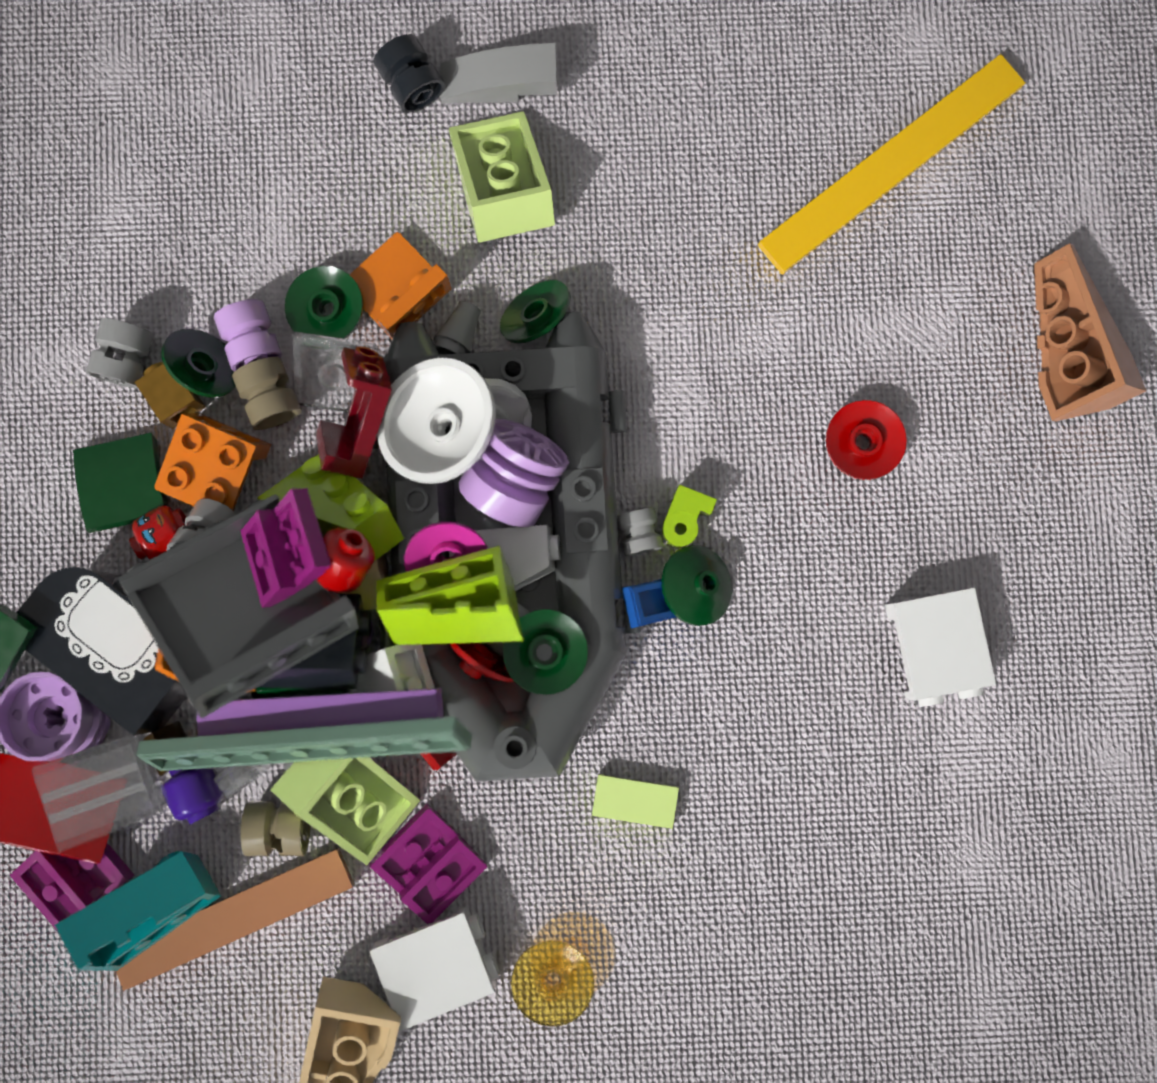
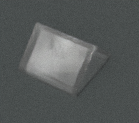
[293,332,384,412]

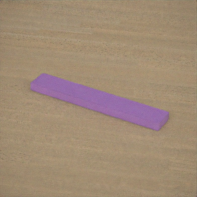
[196,688,443,737]

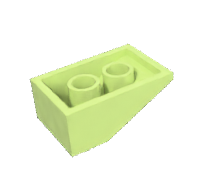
[449,111,555,243]
[270,757,421,865]

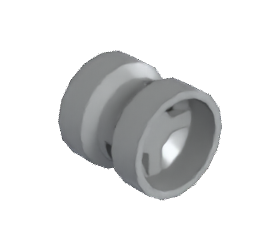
[617,508,664,556]

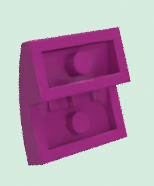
[240,488,331,608]
[369,803,488,925]
[10,843,135,931]

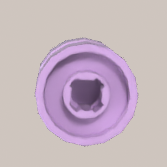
[214,299,282,372]

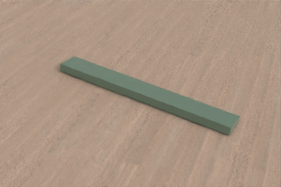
[136,717,472,771]

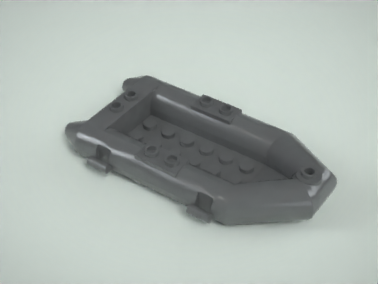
[373,312,641,782]

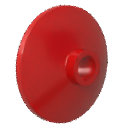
[825,400,907,480]
[450,642,513,682]

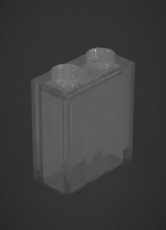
[32,734,168,853]

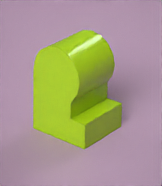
[661,484,717,548]

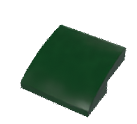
[73,432,168,533]

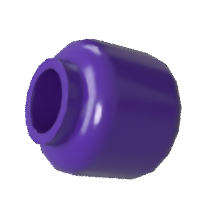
[161,768,224,825]

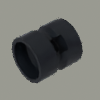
[373,34,445,113]

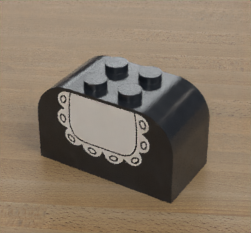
[16,567,187,736]

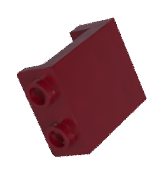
[316,346,392,479]

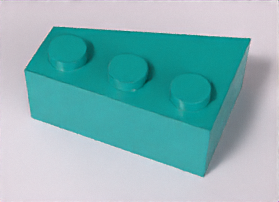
[54,851,221,971]

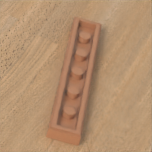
[116,848,355,991]

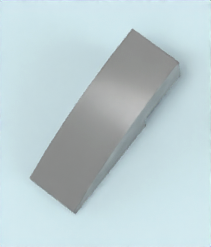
[440,43,557,104]

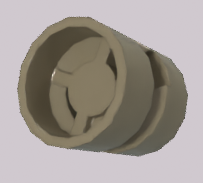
[232,357,302,430]
[241,801,311,856]

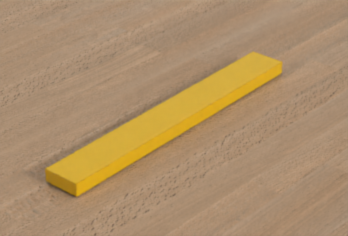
[758,54,1026,275]

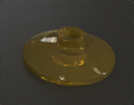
[511,940,594,1027]

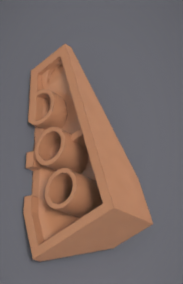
[1034,243,1147,422]

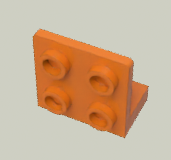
[349,232,452,339]
[154,413,272,511]

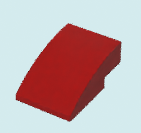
[0,753,127,864]

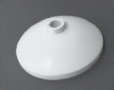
[377,358,496,484]

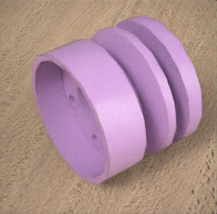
[459,419,569,528]
[0,672,110,761]

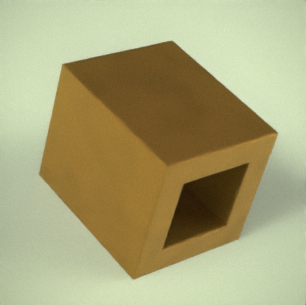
[135,362,206,429]

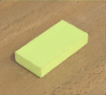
[592,774,679,829]

